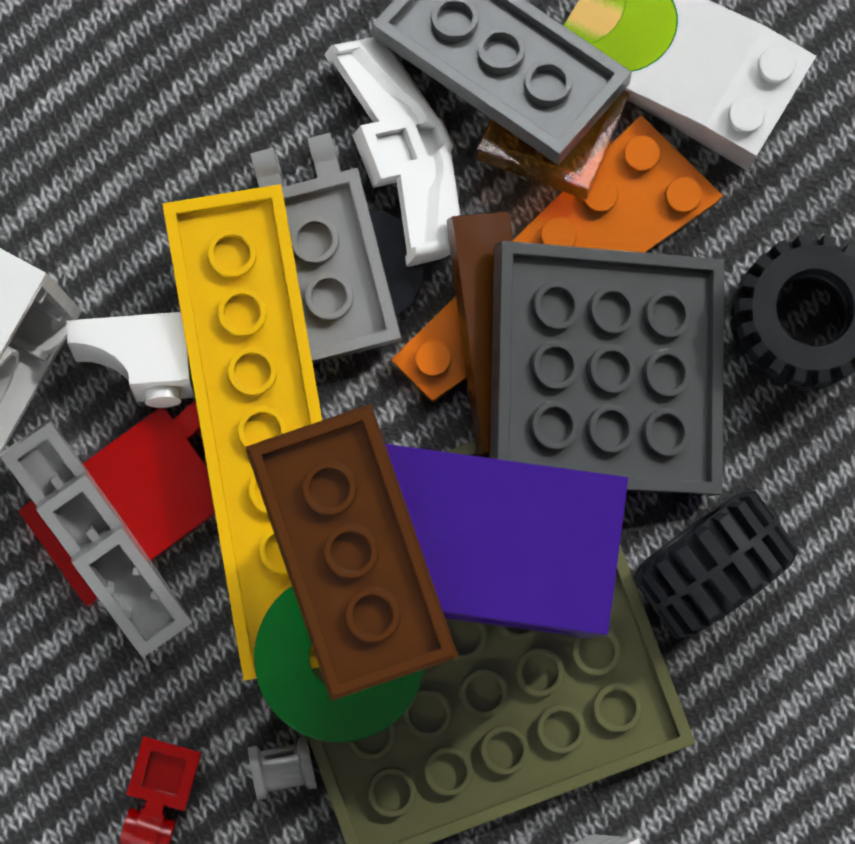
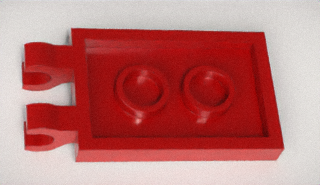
[18,400,215,607]

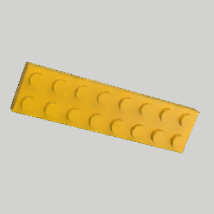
[162,184,322,681]

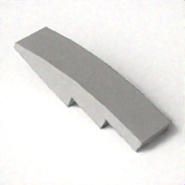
[0,419,192,658]

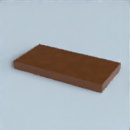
[245,404,458,701]

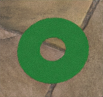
[254,586,424,743]

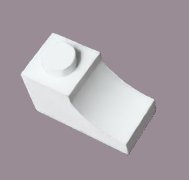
[66,312,195,408]

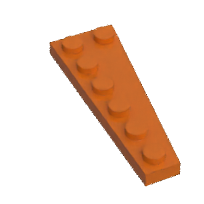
[391,115,723,403]

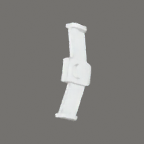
[324,37,460,267]

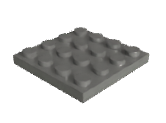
[490,241,724,496]

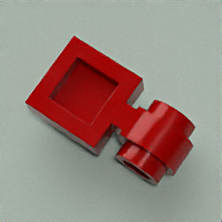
[119,736,203,844]

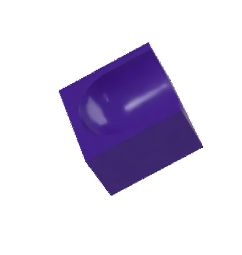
[385,444,628,638]

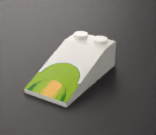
[563,0,816,171]

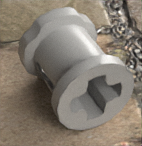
[248,736,317,801]

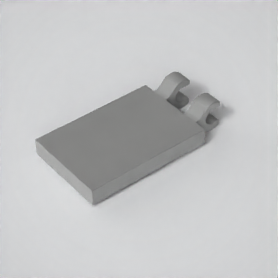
[250,133,402,364]

